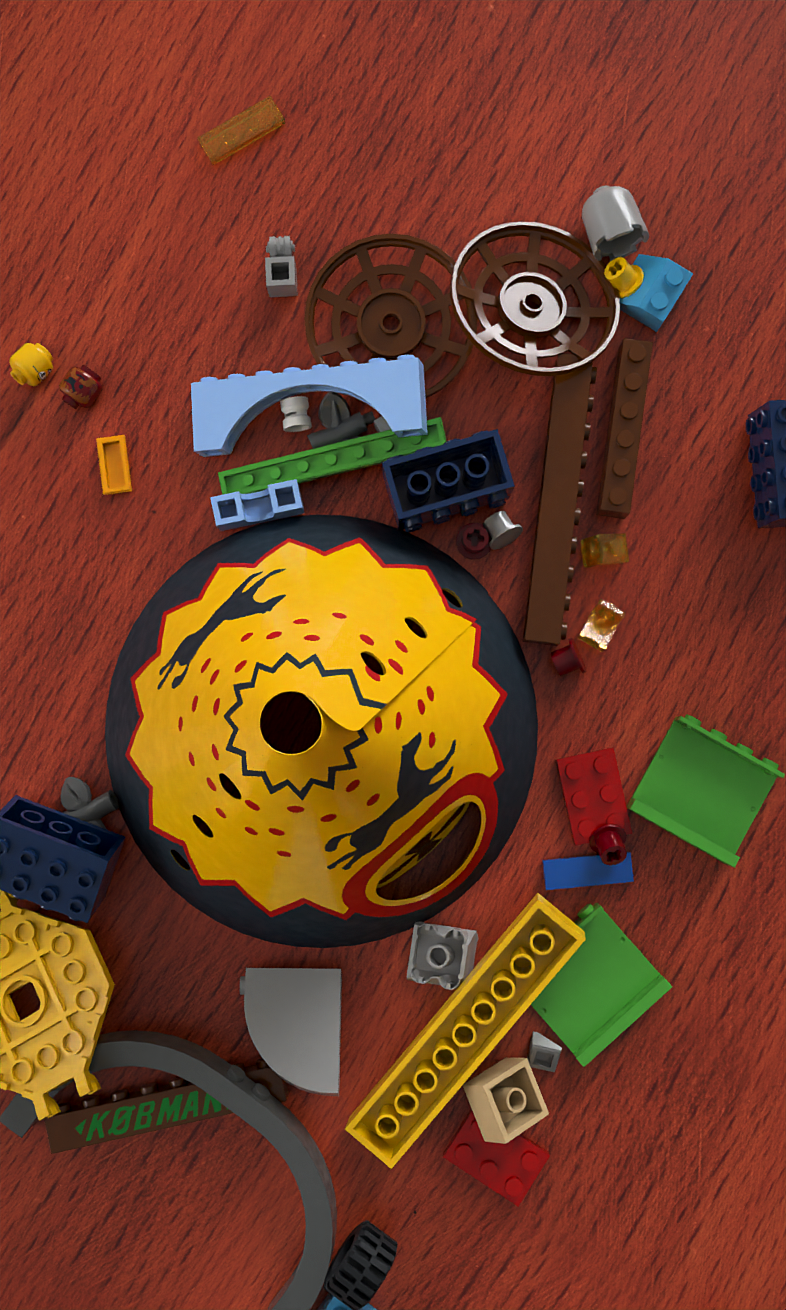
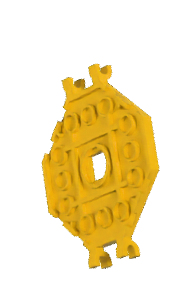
[0,890,115,1121]

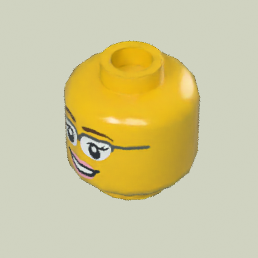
[9,343,53,386]

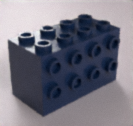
[746,400,786,528]
[382,429,515,533]
[0,795,126,923]

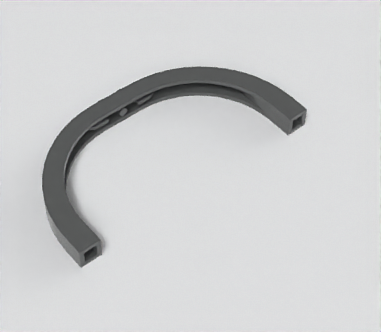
[0,1030,337,1310]

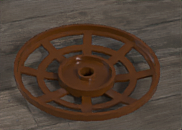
[450,221,620,376]
[304,234,478,400]

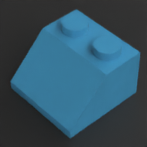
[619,254,693,332]

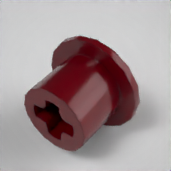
[456,523,492,560]
[551,638,586,676]
[589,824,627,865]

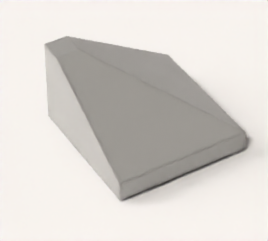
[527,1031,562,1072]

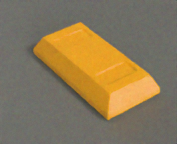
[96,435,132,495]

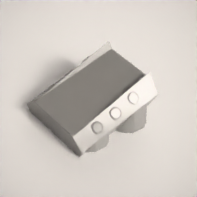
[406,922,479,990]

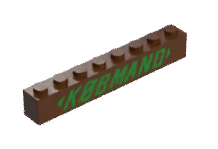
[44,1058,289,1154]

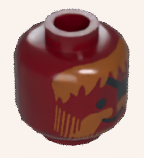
[59,365,103,409]

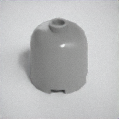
[582,185,649,261]

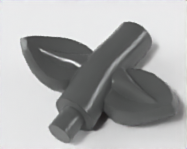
[307,392,376,449]
[61,777,119,830]

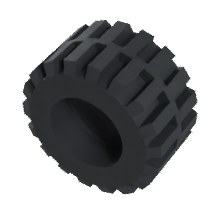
[324,1220,398,1310]

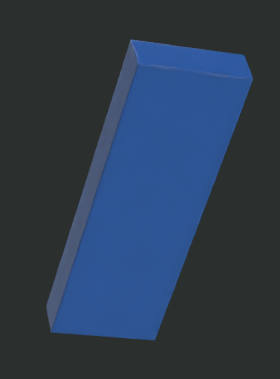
[542,852,634,890]

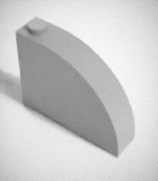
[240,968,342,1096]

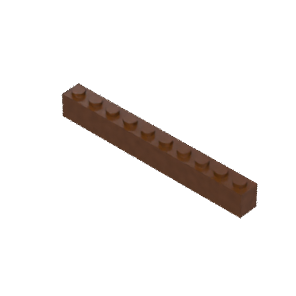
[522,353,597,646]

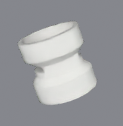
[280,396,312,432]

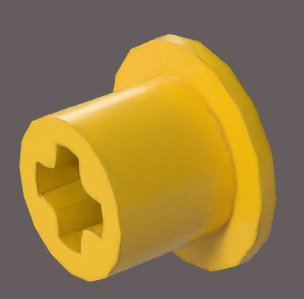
[604,257,644,298]

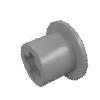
[483,511,523,550]

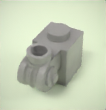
[265,236,298,297]

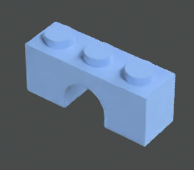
[210,479,305,531]

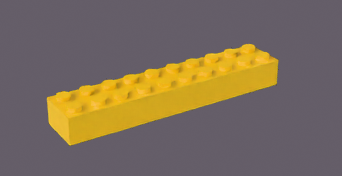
[345,893,586,1169]

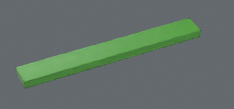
[218,417,447,495]

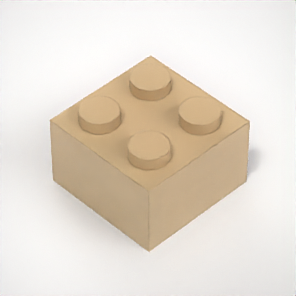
[462,1057,549,1144]

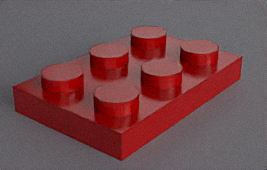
[555,747,633,846]
[443,1108,550,1207]

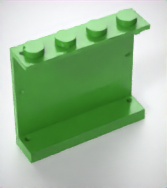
[627,714,785,868]
[531,902,672,1067]

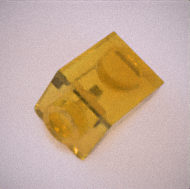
[581,533,629,568]
[577,599,625,652]

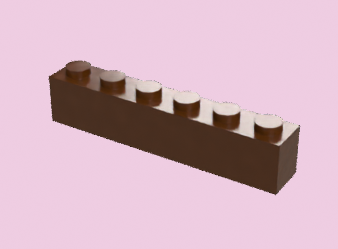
[596,338,653,519]

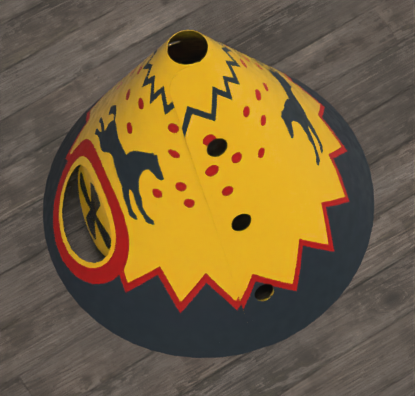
[105,514,538,948]

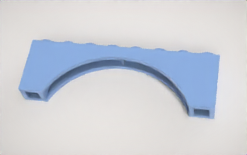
[191,355,428,457]

